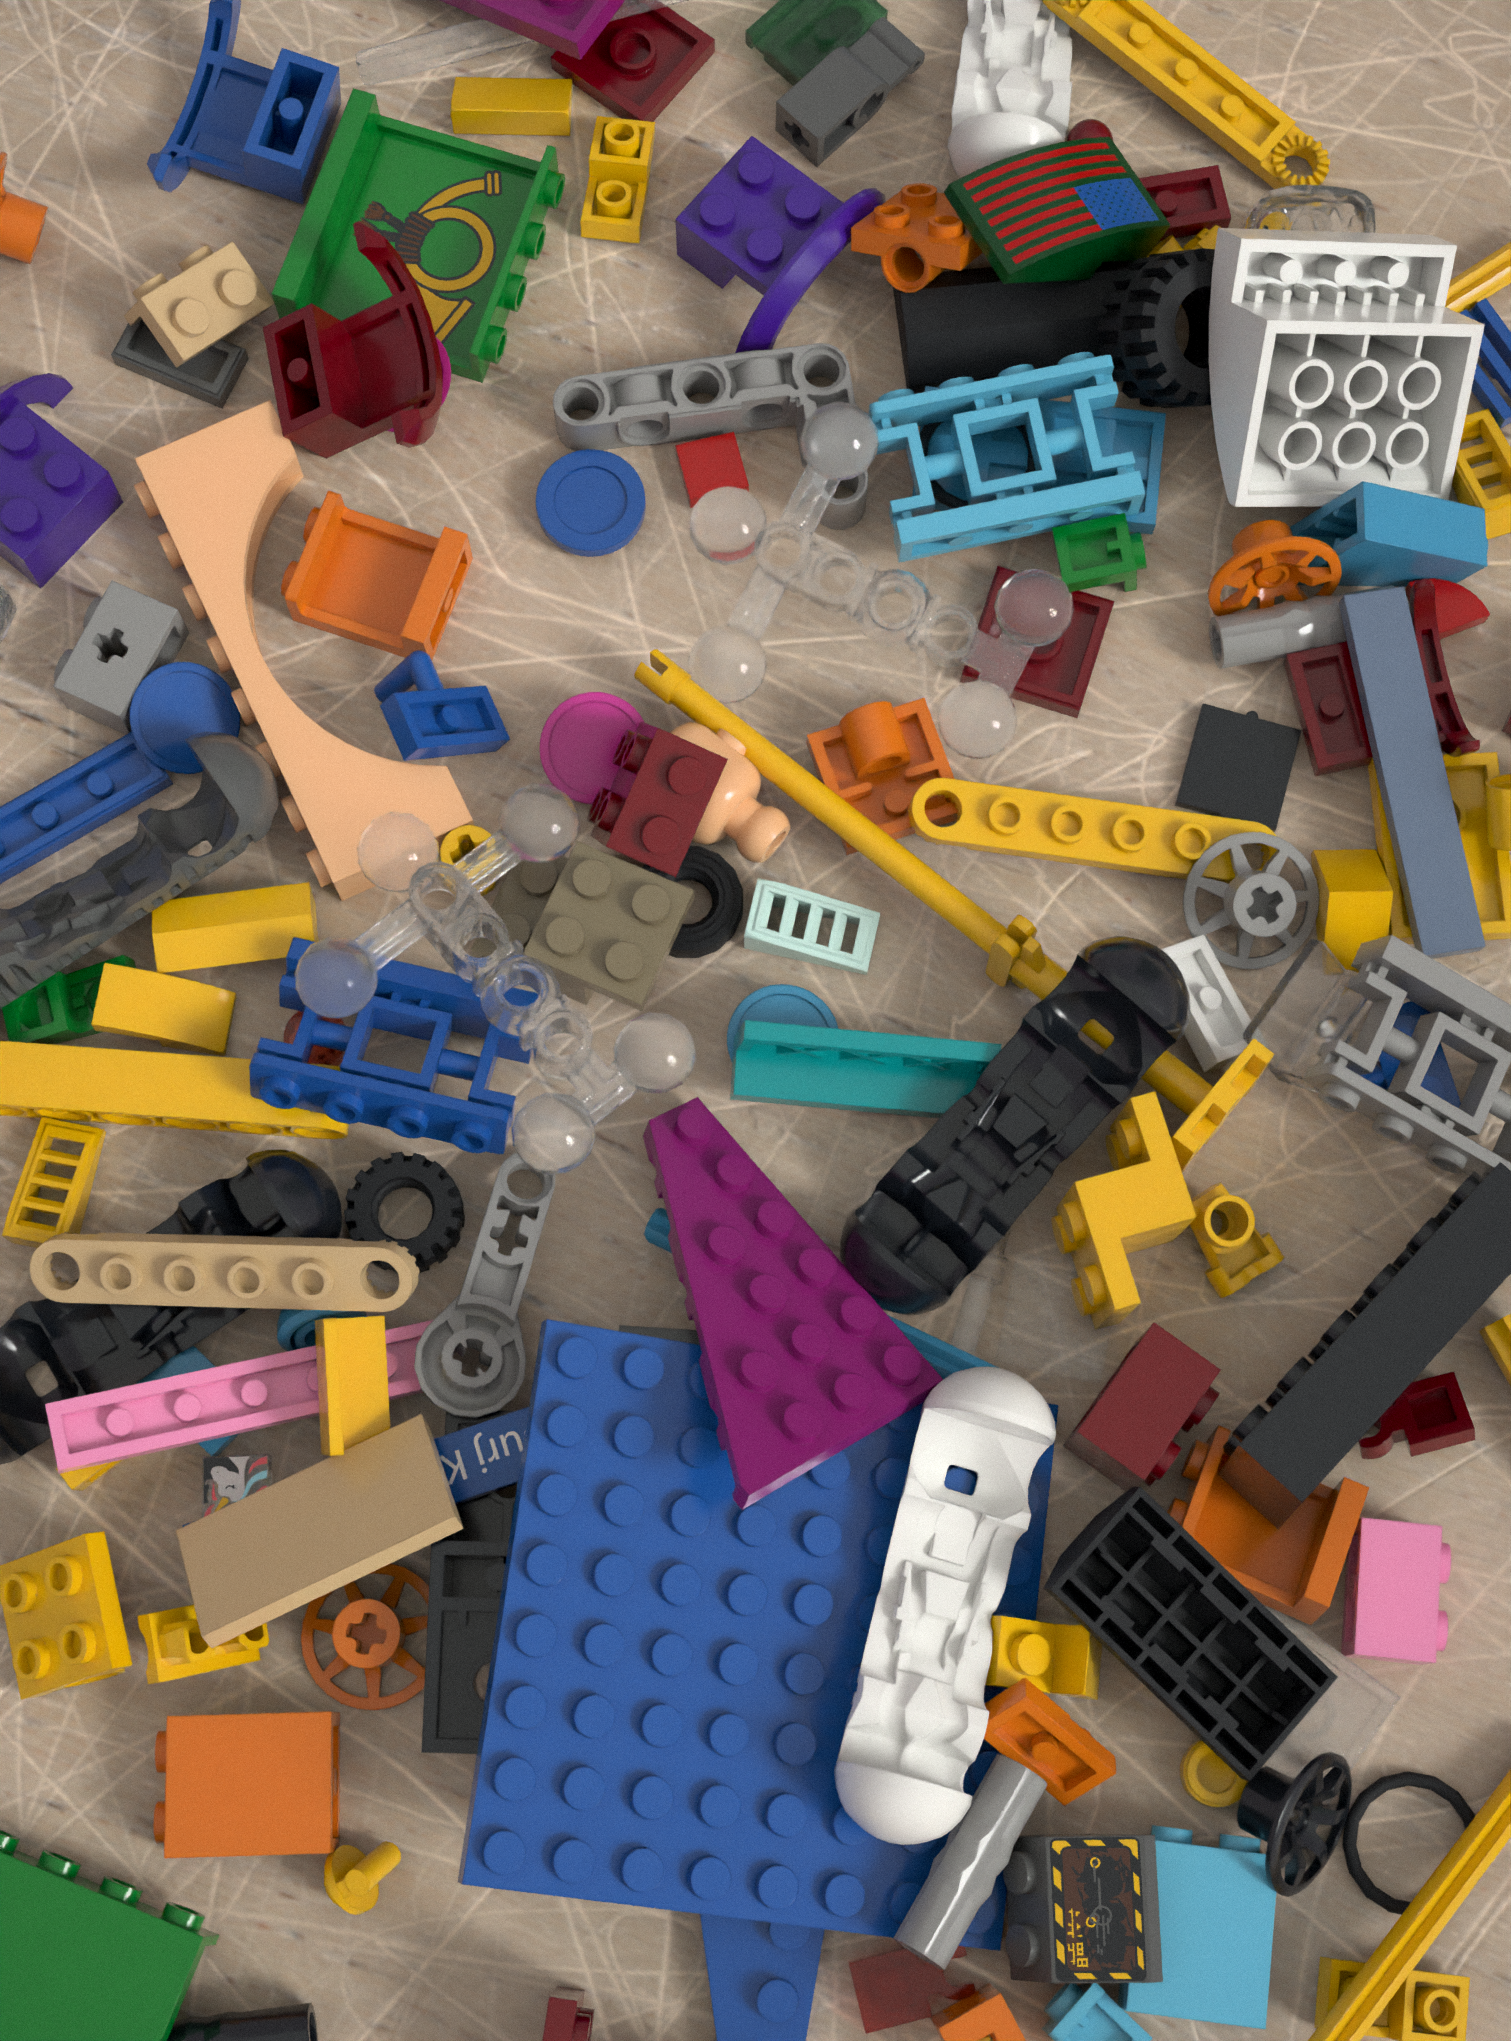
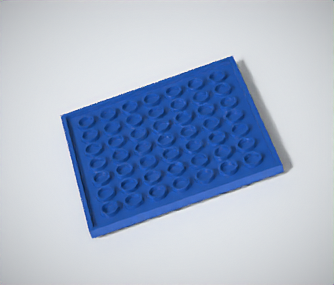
[458,1319,1058,1951]

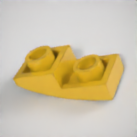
[580,116,655,244]
[1314,1956,1470,2041]

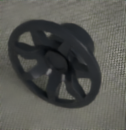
[1237,1752,1352,1897]

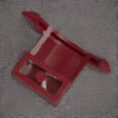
[263,221,443,459]

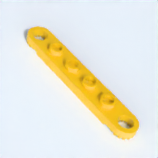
[1042,0,1330,199]
[908,778,1277,883]

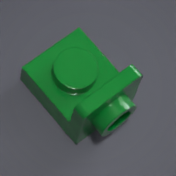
[1052,513,1147,593]

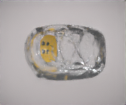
[1241,185,1376,233]

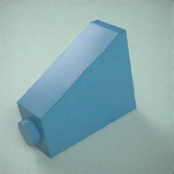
[1290,481,1488,587]

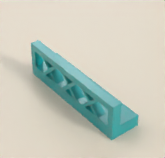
[730,1020,1002,1119]

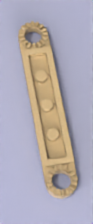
[30,1232,420,1312]

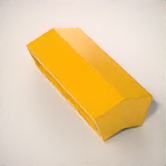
[151,882,319,973]

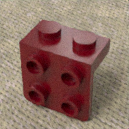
[587,722,728,877]

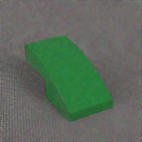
[2,955,136,1044]

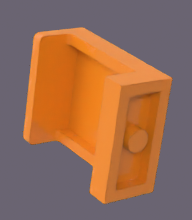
[281,491,473,660]
[1167,1425,1369,1625]
[153,1711,340,1858]

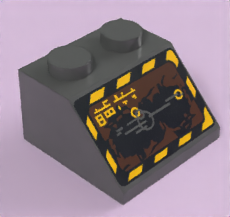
[1003,1834,1163,1983]

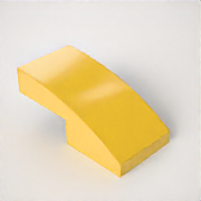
[91,963,237,1056]

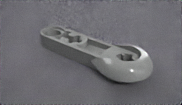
[414,1151,556,1418]

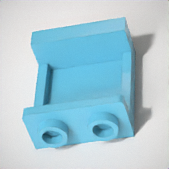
[1118,1825,1276,2029]

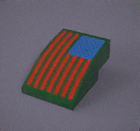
[944,137,1170,284]

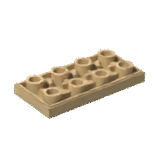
[176,1414,463,1648]

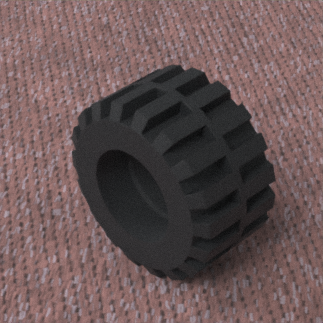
[1098,248,1215,408]

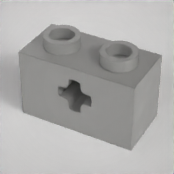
[53,580,189,735]

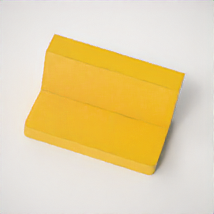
[315,1316,390,1456]

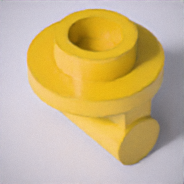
[324,1841,401,1915]

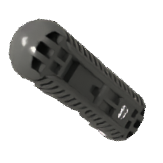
[0,732,279,1009]

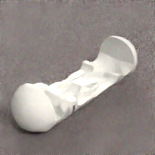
[947,0,1072,179]
[834,1367,1056,1845]

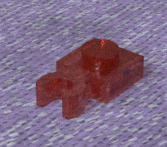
[848,1946,976,2034]

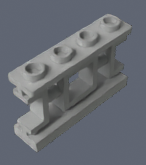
[1302,935,1511,1179]

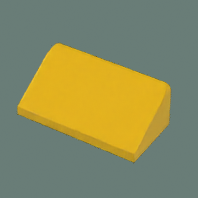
[450,77,573,136]

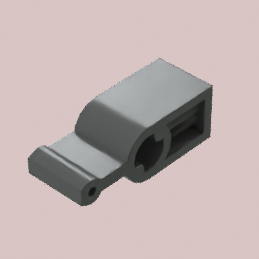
[776,16,925,167]

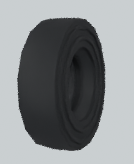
[642,846,743,958]

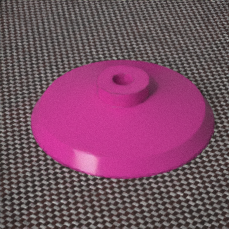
[539,692,645,804]

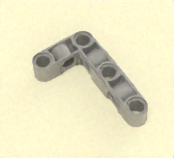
[553,343,868,530]

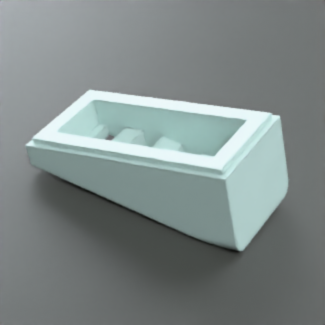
[744,878,880,975]

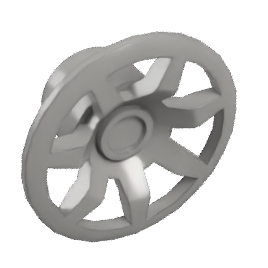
[1183,832,1319,969]

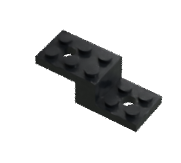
[421,1411,515,1754]

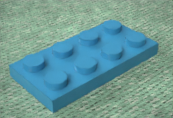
[912,386,1166,535]

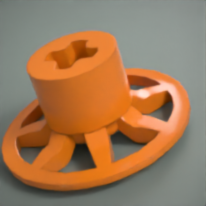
[0,152,48,264]
[1207,520,1342,616]
[301,1563,429,1710]

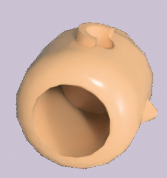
[670,722,791,863]

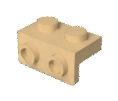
[124,241,274,368]

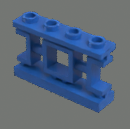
[249,937,544,1154]

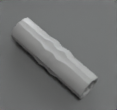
[1209,585,1395,669]
[893,1754,1047,1971]

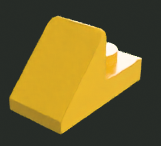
[985,1615,1102,1700]

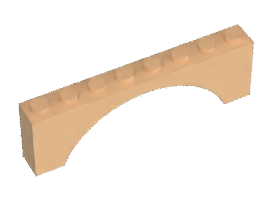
[134,400,475,901]

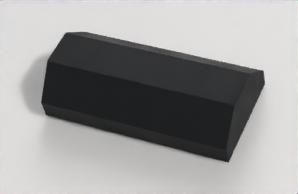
[893,260,1135,394]
[1044,1486,1338,1781]

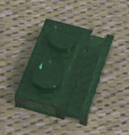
[745,0,888,86]

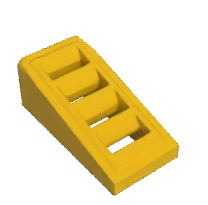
[1452,409,1511,539]
[2,1117,106,1254]

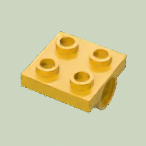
[0,1531,132,1700]

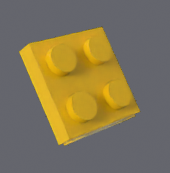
[1051,1091,1196,1330]

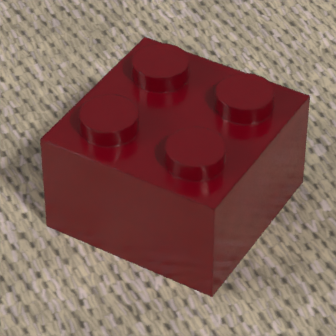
[1063,1322,1221,1491]

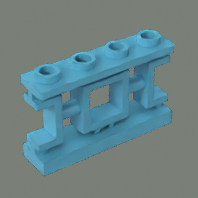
[868,352,1145,563]

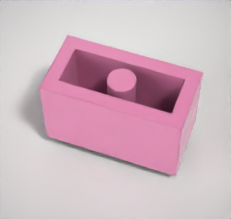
[1341,1517,1451,1665]

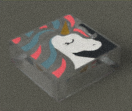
[202,1454,272,1518]

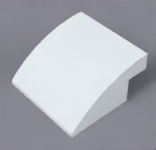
[1209,228,1485,507]

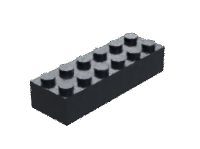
[1218,1162,1511,1529]

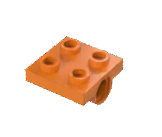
[851,183,983,293]
[806,698,958,855]

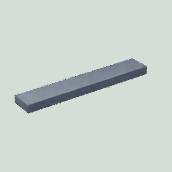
[1339,586,1486,959]

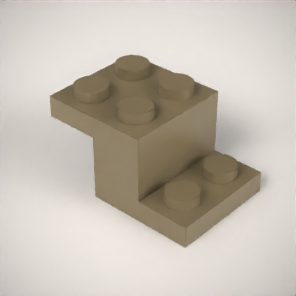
[471,839,695,1011]

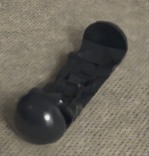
[840,936,1190,1316]
[0,1149,342,1465]

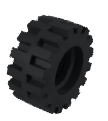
[344,1152,465,1274]

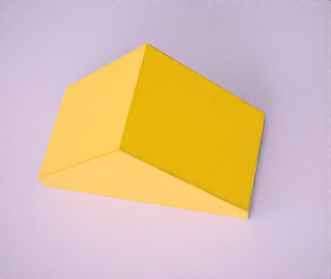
[1311,849,1393,974]

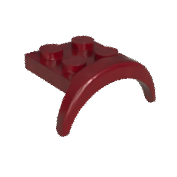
[1284,578,1480,777]

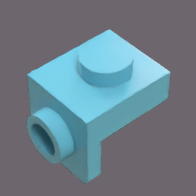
[1042,1983,1152,2041]

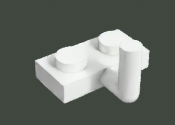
[1161,934,1264,1072]

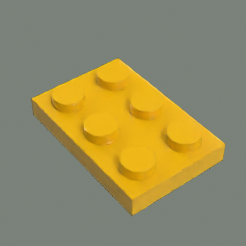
[1368,752,1511,944]

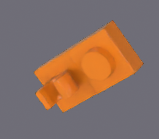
[984,1677,1116,1806]

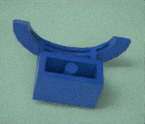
[147,0,341,204]

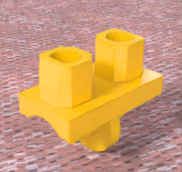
[137,1604,269,1684]

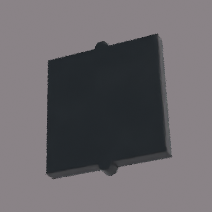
[1175,703,1302,832]

